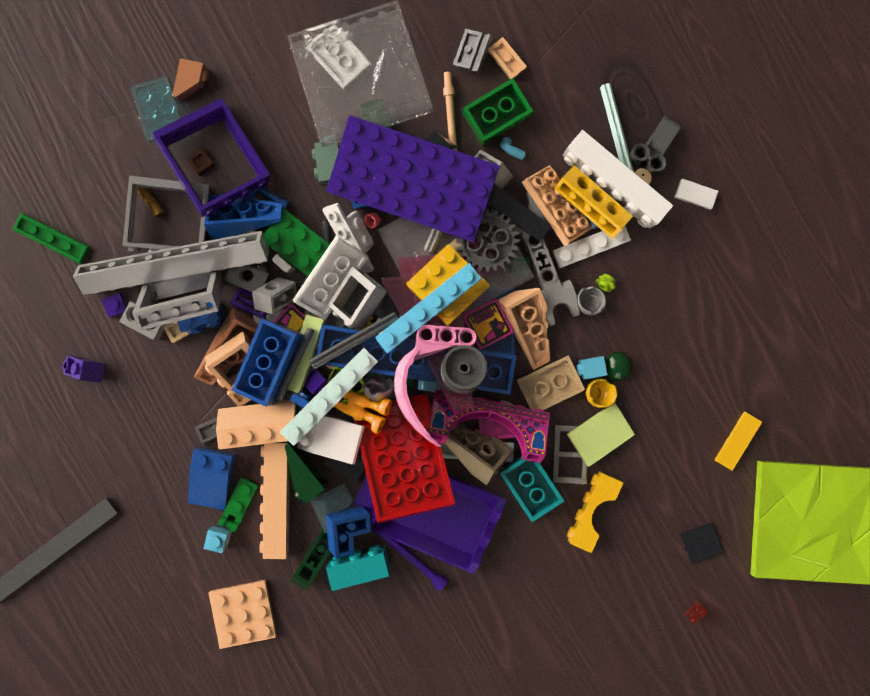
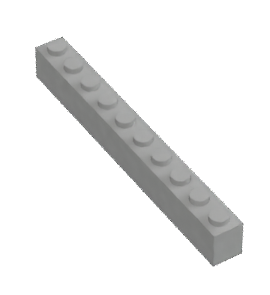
[73,231,269,295]

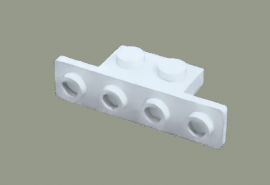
[323,203,374,273]

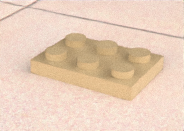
[516,355,585,410]

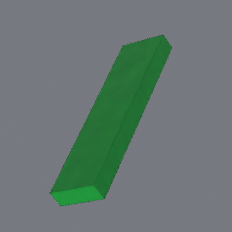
[12,213,91,264]

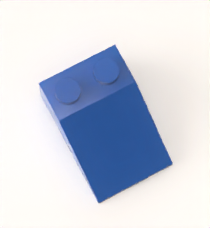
[188,447,237,510]

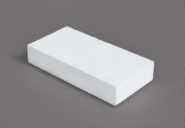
[674,179,718,210]

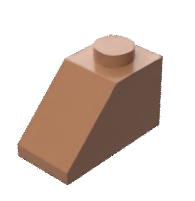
[172,58,209,102]

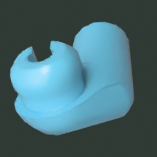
[500,136,525,160]

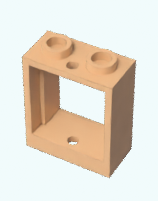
[205,331,252,392]

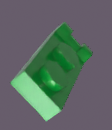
[218,476,259,533]

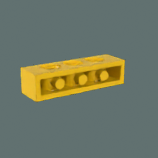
[554,165,633,239]

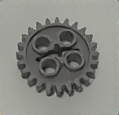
[456,209,520,274]

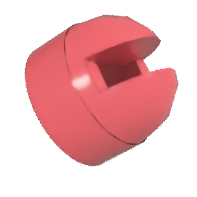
[364,212,381,229]

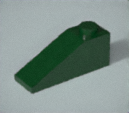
[290,528,330,591]

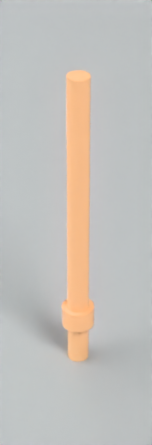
[443,72,457,151]

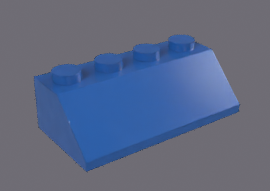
[231,318,303,407]

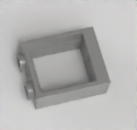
[328,266,387,330]

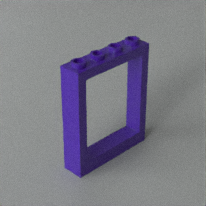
[152,98,270,217]

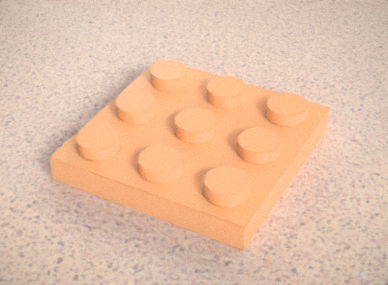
[209,580,277,649]

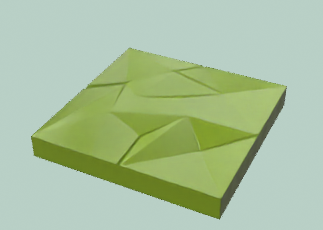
[750,460,870,585]

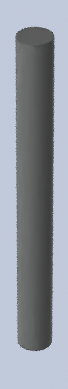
[275,327,315,401]

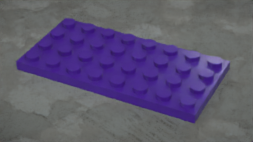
[326,115,500,242]

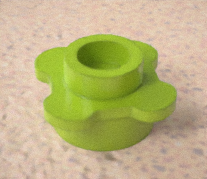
[596,274,616,292]

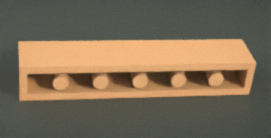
[260,441,290,559]

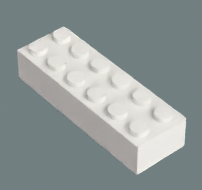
[562,130,673,229]

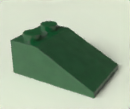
[284,442,329,504]

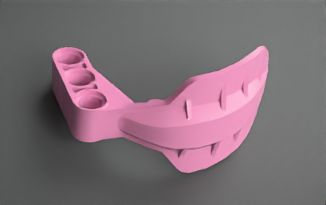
[394,325,476,447]

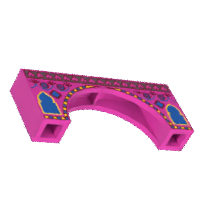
[426,390,550,463]

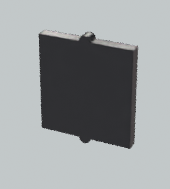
[680,522,723,564]

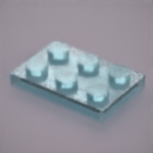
[130,76,181,143]

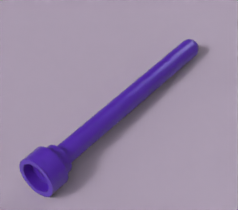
[376,532,449,592]

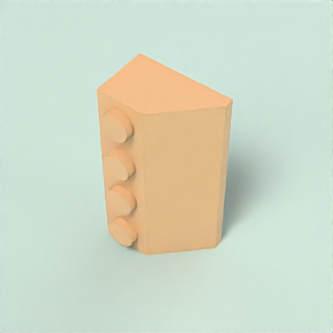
[216,400,297,449]

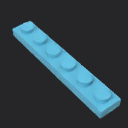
[375,263,482,353]

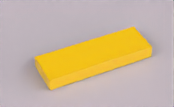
[715,412,762,471]

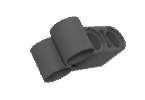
[629,115,681,175]

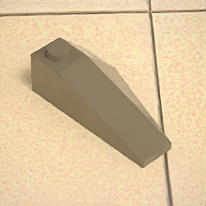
[445,423,513,485]

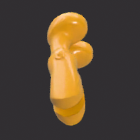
[333,390,392,434]

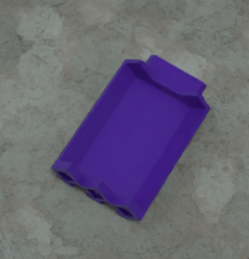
[353,475,506,574]

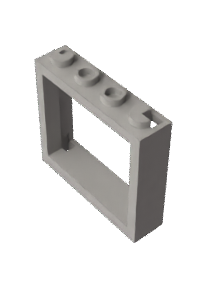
[123,175,211,252]
[132,270,224,331]

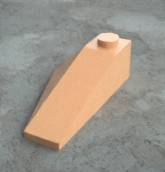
[498,288,550,370]

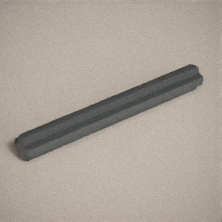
[310,312,399,368]

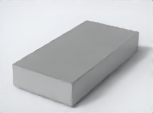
[272,254,298,273]

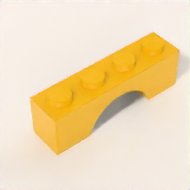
[567,471,623,553]

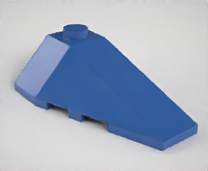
[204,194,283,239]

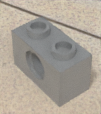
[252,277,297,314]

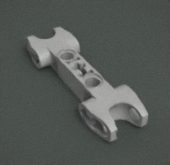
[504,192,580,326]

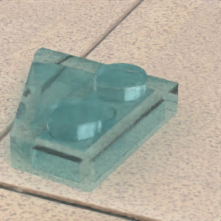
[310,483,353,533]

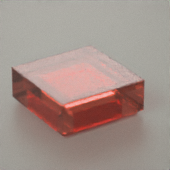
[685,602,709,624]

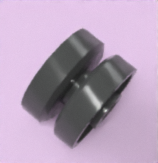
[440,345,487,394]

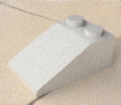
[297,414,364,465]

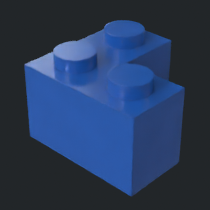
[326,506,371,558]

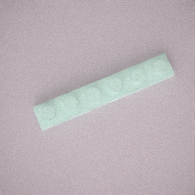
[280,348,378,446]

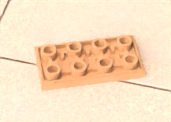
[522,165,592,246]

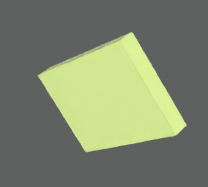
[567,403,635,467]

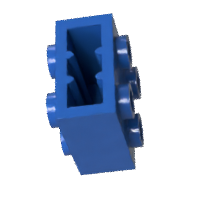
[177,302,226,335]

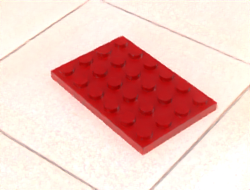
[354,394,455,524]

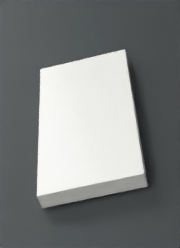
[293,236,369,320]

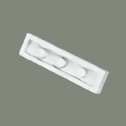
[552,226,631,269]

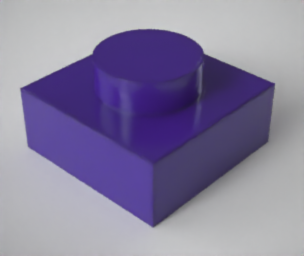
[102,293,127,318]

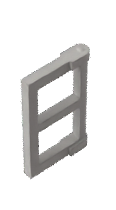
[552,425,587,485]

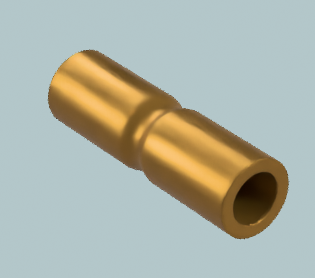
[137,187,165,218]

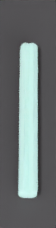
[600,84,634,172]

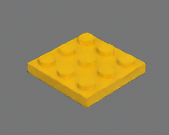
[406,244,490,327]

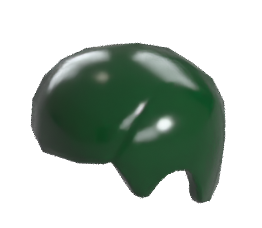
[605,351,633,381]

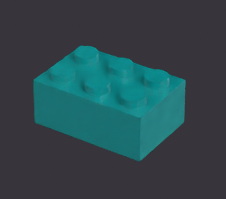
[499,455,564,522]
[326,544,391,591]

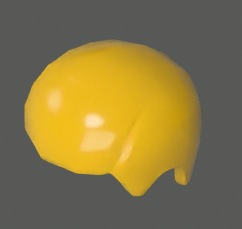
[585,379,618,408]

